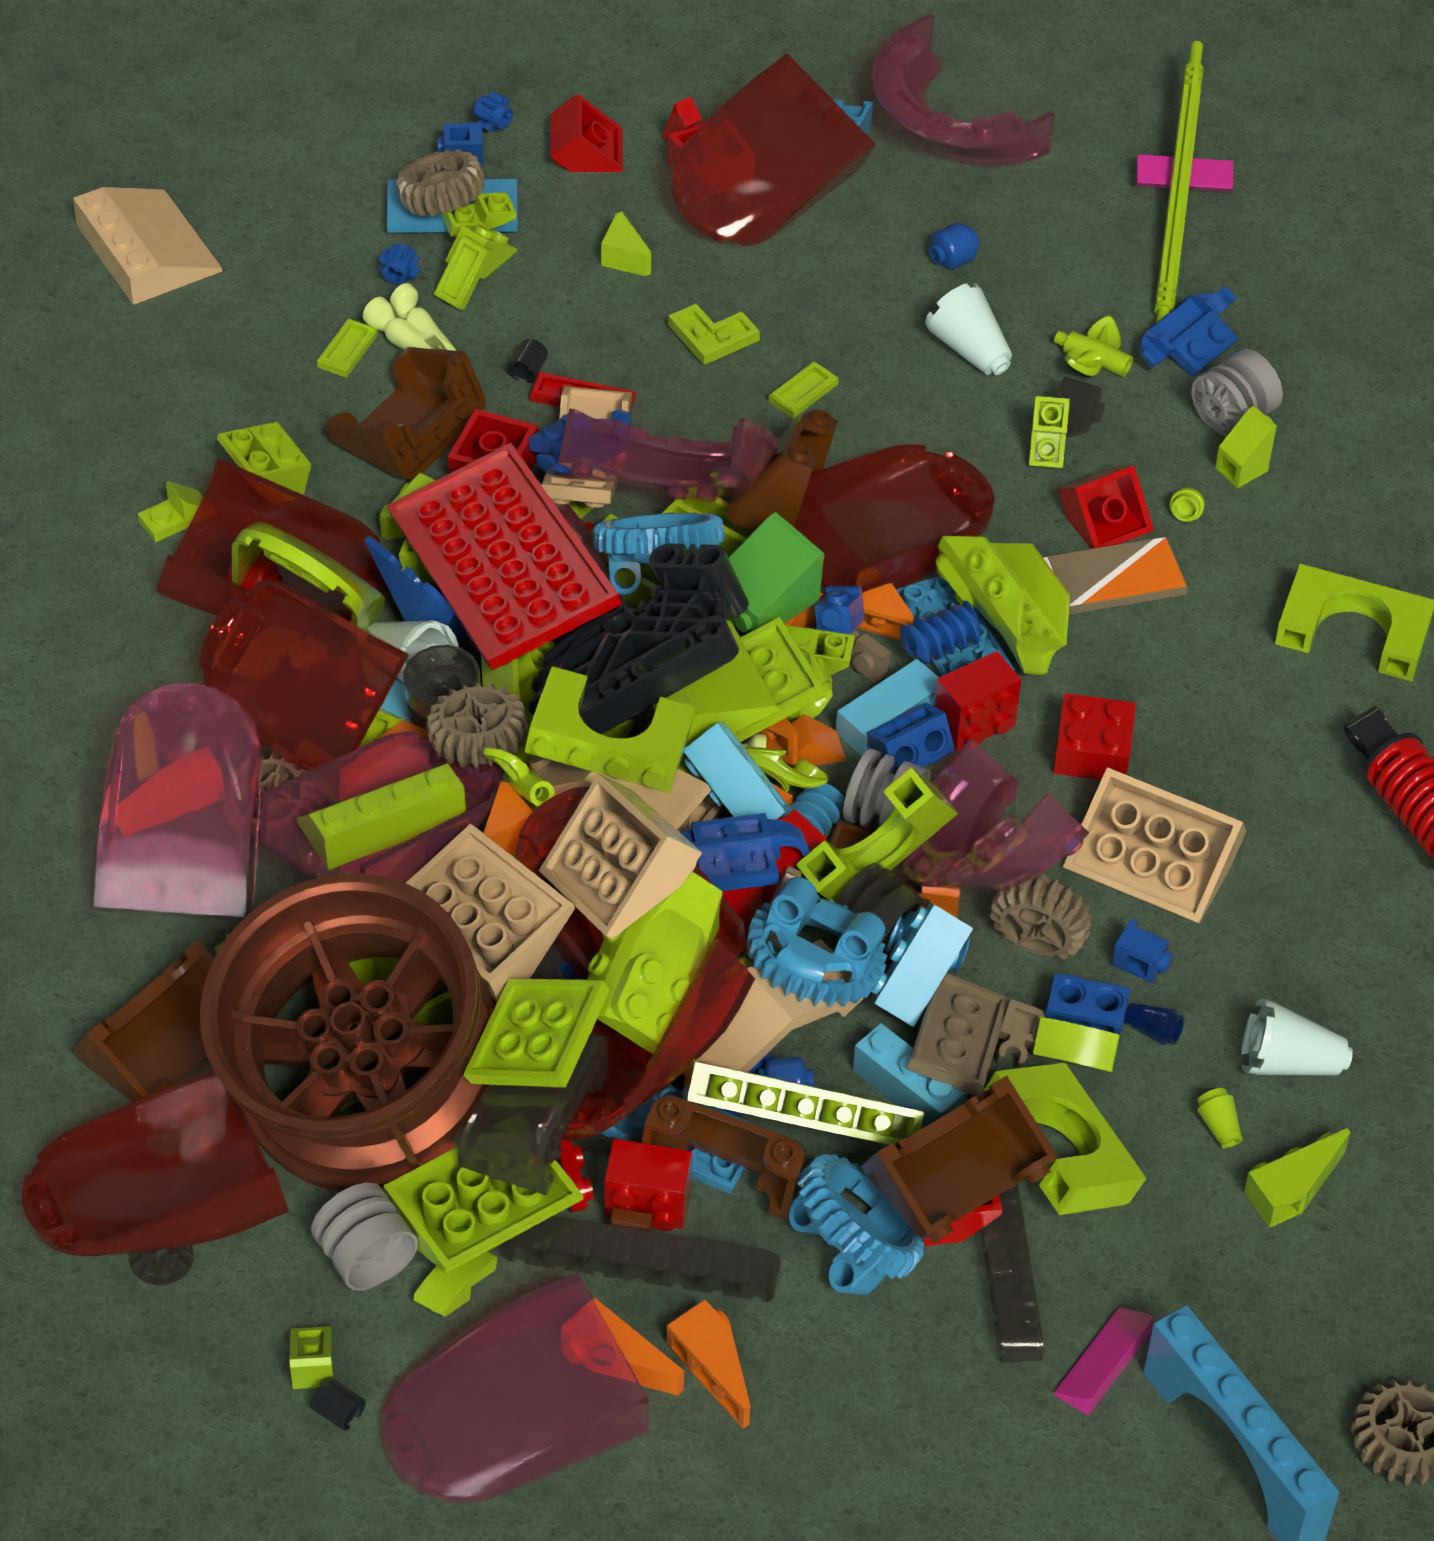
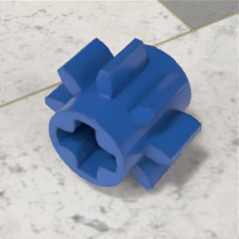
[473,91,513,132]
[378,243,420,284]

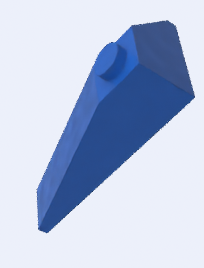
[364,536,470,649]

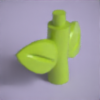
[1054,315,1133,378]
[482,748,555,833]

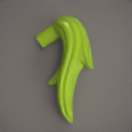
[745,747,828,792]

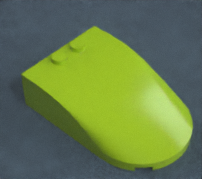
[232,522,385,656]

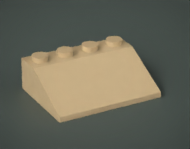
[73,187,222,305]
[1063,767,1246,924]
[539,773,702,939]
[406,823,575,1004]

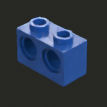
[866,702,955,774]
[1045,973,1130,1045]

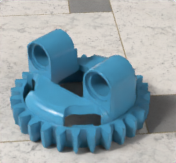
[593,512,725,595]
[746,877,887,1008]
[789,1154,924,1296]

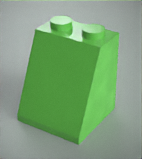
[729,512,824,634]

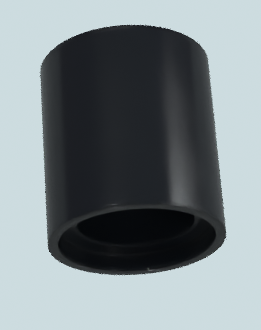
[508,339,548,383]
[310,1377,366,1431]

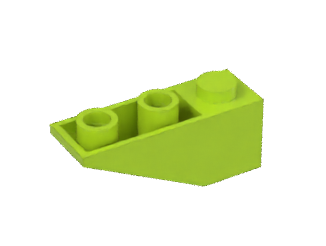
[1244,1128,1351,1228]

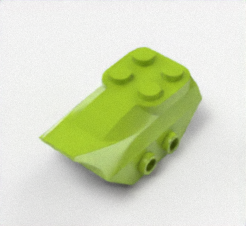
[935,536,1070,675]
[587,872,723,1061]

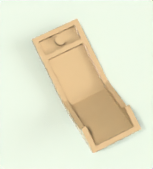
[542,386,632,508]
[520,756,711,830]
[666,939,864,1076]

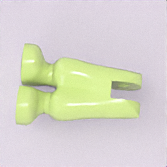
[363,283,456,351]

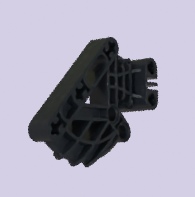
[528,543,749,735]

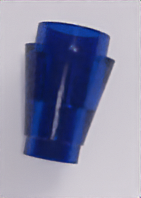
[1124,1002,1184,1045]

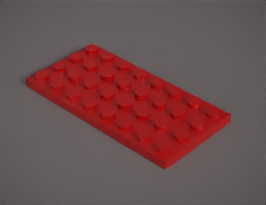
[387,443,622,671]

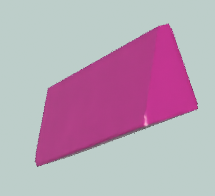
[1135,154,1233,193]
[1054,1308,1155,1416]

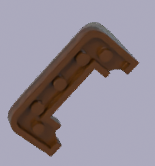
[325,347,486,480]
[726,409,839,531]
[72,940,214,1111]
[861,1076,1058,1243]
[642,1095,809,1220]

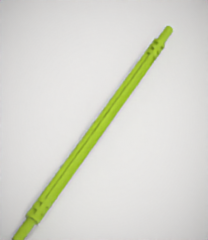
[1154,41,1204,323]

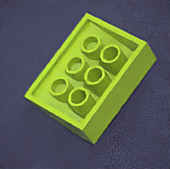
[653,620,779,759]
[383,1114,583,1273]

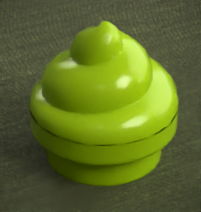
[1170,488,1205,522]

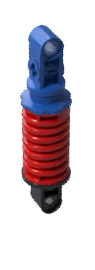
[1343,706,1434,863]

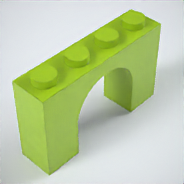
[1275,564,1434,682]
[525,666,696,793]
[796,767,958,906]
[983,1063,1147,1215]

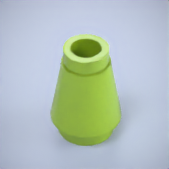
[1197,1088,1243,1149]

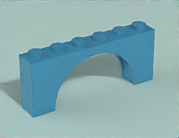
[1143,1305,1340,1541]

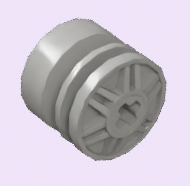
[1191,348,1283,437]
[843,748,931,828]
[311,1182,418,1291]

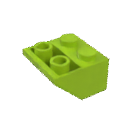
[217,422,312,502]

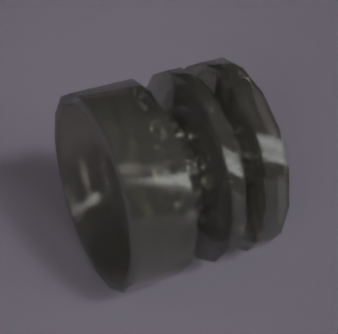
[403,645,481,730]
[836,863,931,964]

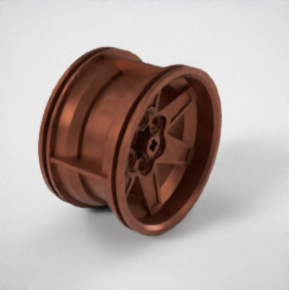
[200,873,506,1193]

